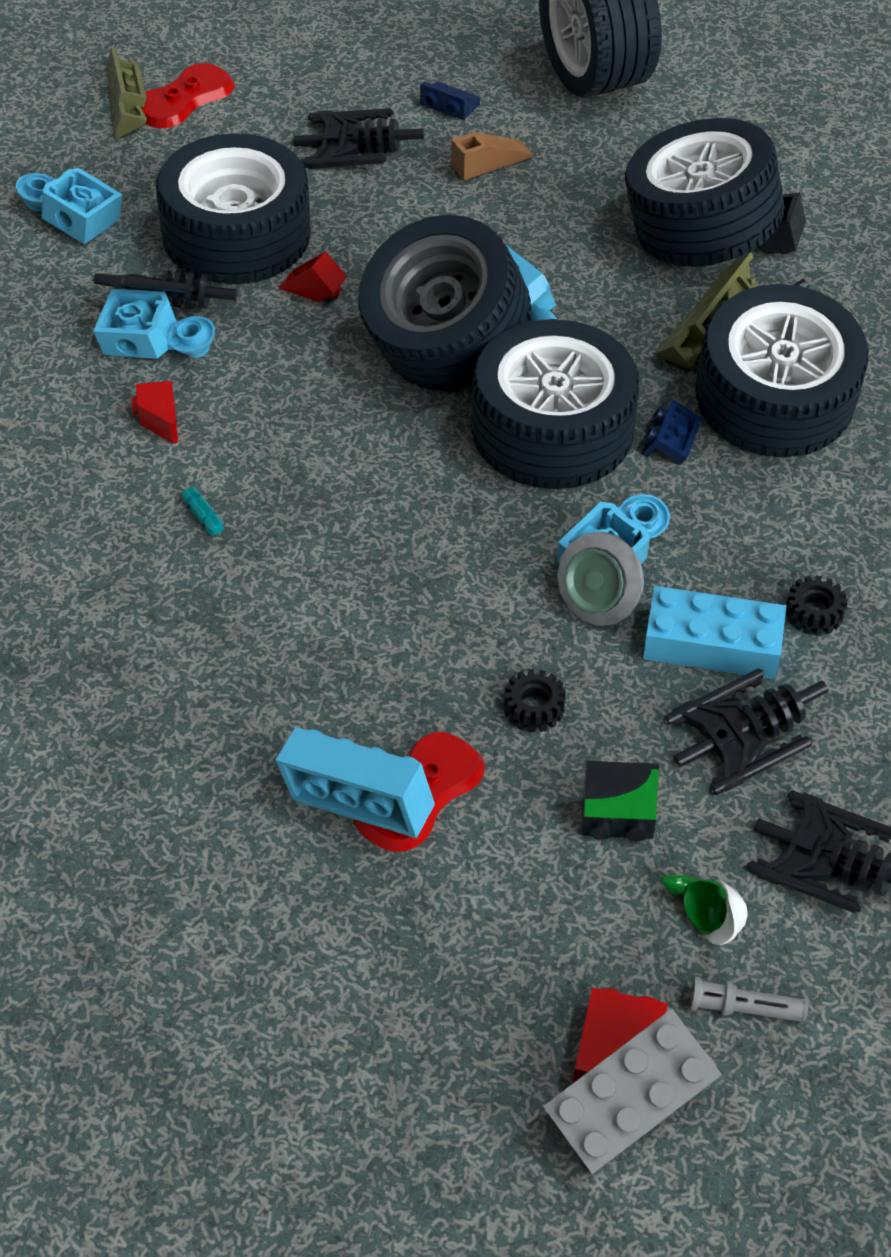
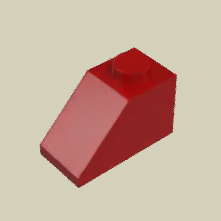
[278,251,347,302]
[131,381,178,443]

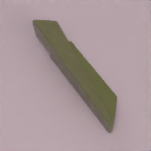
[107,48,147,139]
[654,252,756,369]

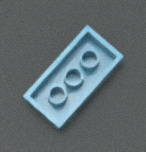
[643,586,786,680]
[276,727,435,838]

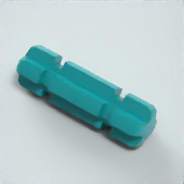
[181,486,224,536]

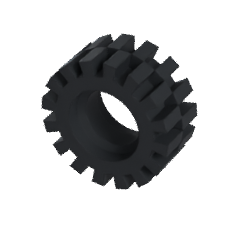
[785,575,848,636]
[504,669,566,732]

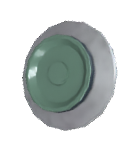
[557,531,644,626]

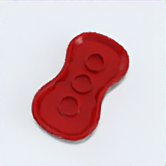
[141,63,235,128]
[353,732,485,852]

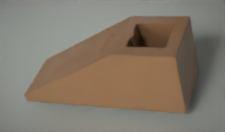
[451,132,533,180]

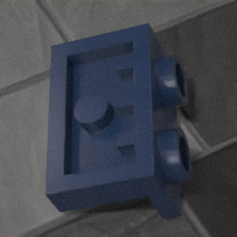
[420,81,480,120]
[642,399,702,465]

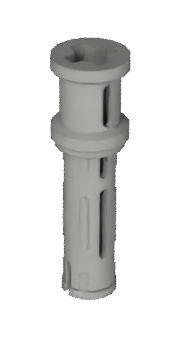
[690,976,808,1023]

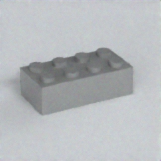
[543,1009,722,1175]

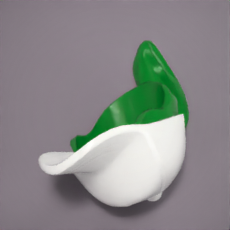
[661,875,748,945]

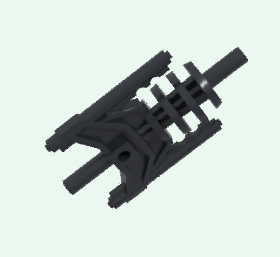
[293,108,424,169]
[94,269,238,309]
[663,668,828,795]
[746,790,891,914]

